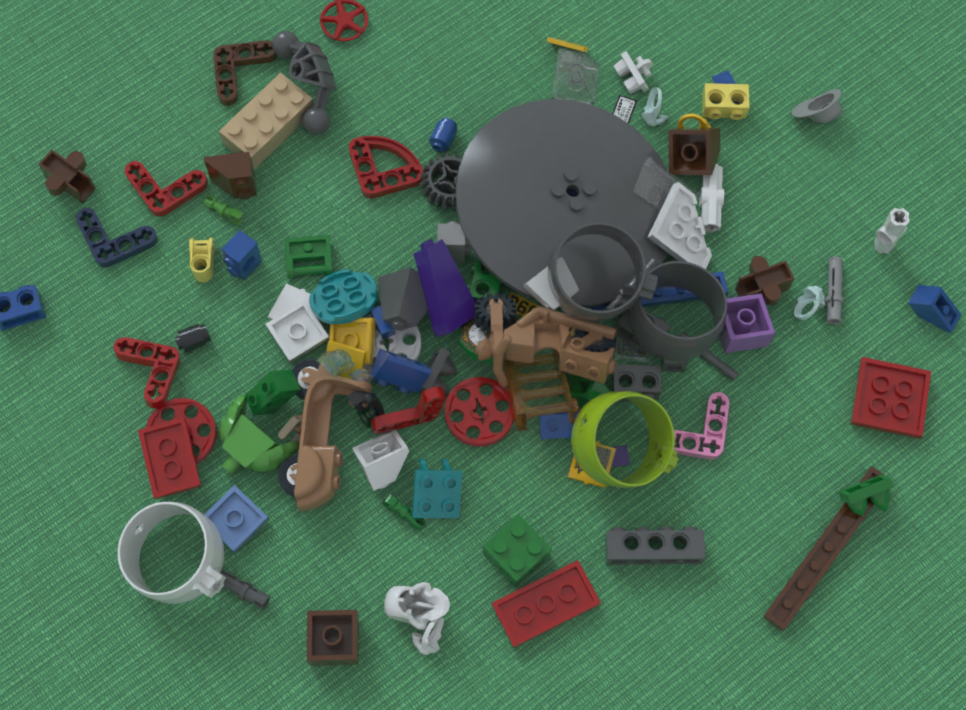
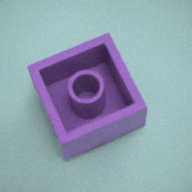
[719,293,775,353]

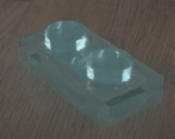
[317,349,355,377]

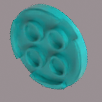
[309,269,378,324]

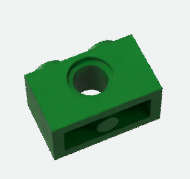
[245,369,301,416]

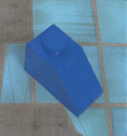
[908,285,961,333]

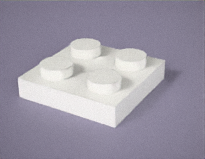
[265,300,329,363]

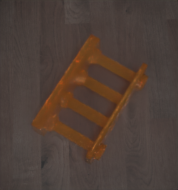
[503,349,578,431]

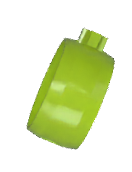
[571,391,679,488]

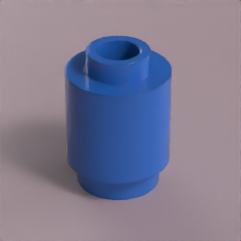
[429,118,457,152]

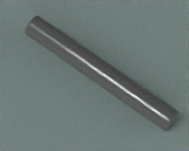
[680,332,739,381]

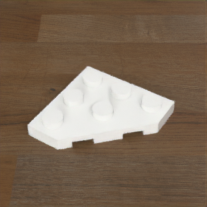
[648,182,712,269]

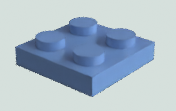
[204,485,269,553]

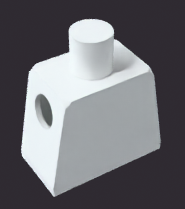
[523,257,579,315]

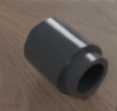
[174,324,211,353]

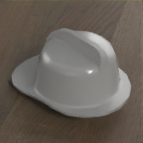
[791,89,843,123]

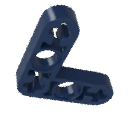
[76,208,158,268]

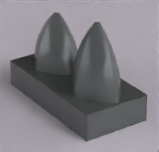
[418,347,457,397]

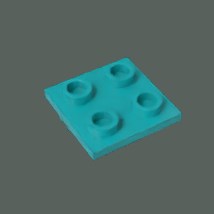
[412,459,463,518]

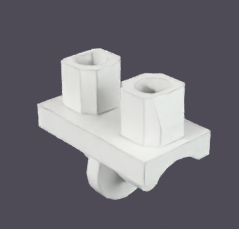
[614,51,653,94]

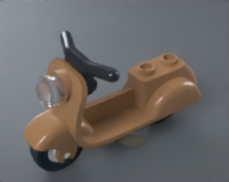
[278,355,385,512]

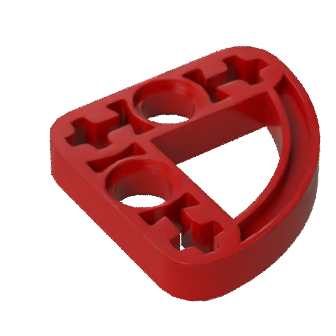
[349,136,423,198]

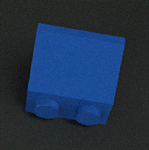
[370,348,432,394]

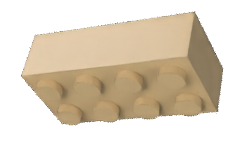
[219,72,314,170]

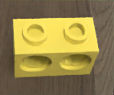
[702,83,750,120]

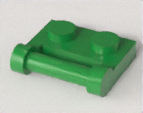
[284,235,333,279]

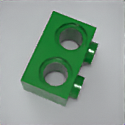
[467,259,502,303]

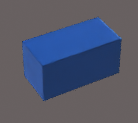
[370,306,396,340]

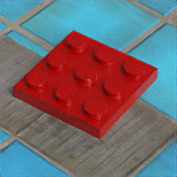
[851,357,931,439]

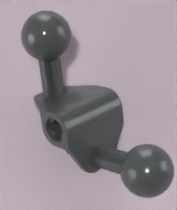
[272,31,337,135]

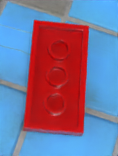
[491,560,601,648]

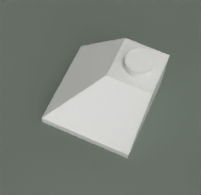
[352,430,409,491]

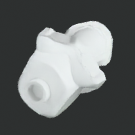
[384,582,450,630]

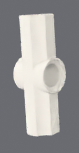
[699,164,724,233]
[874,208,910,254]

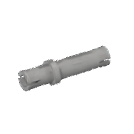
[825,257,844,325]

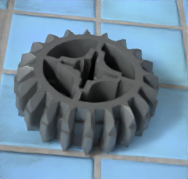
[420,152,463,211]

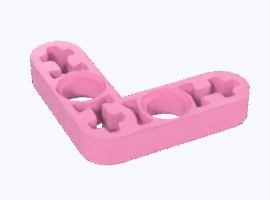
[656,392,729,460]

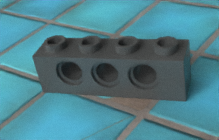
[605,527,706,565]

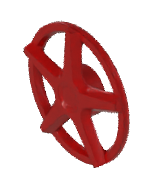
[320,0,368,42]

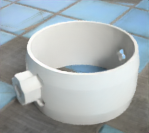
[118,502,226,604]

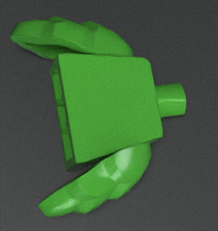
[220,395,299,474]

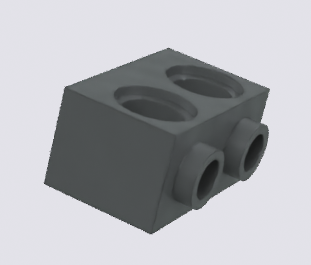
[612,364,661,402]

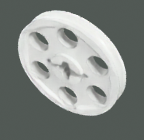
[364,314,421,374]

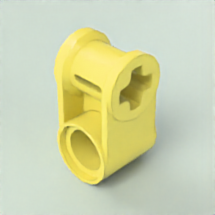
[189,237,215,282]

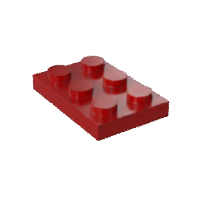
[138,417,202,500]

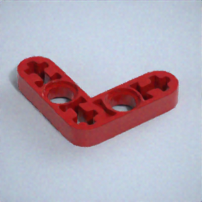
[125,161,208,216]
[113,337,180,408]
[370,386,446,434]

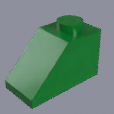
[555,374,611,408]

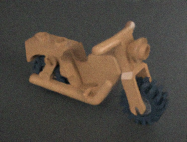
[474,293,617,387]

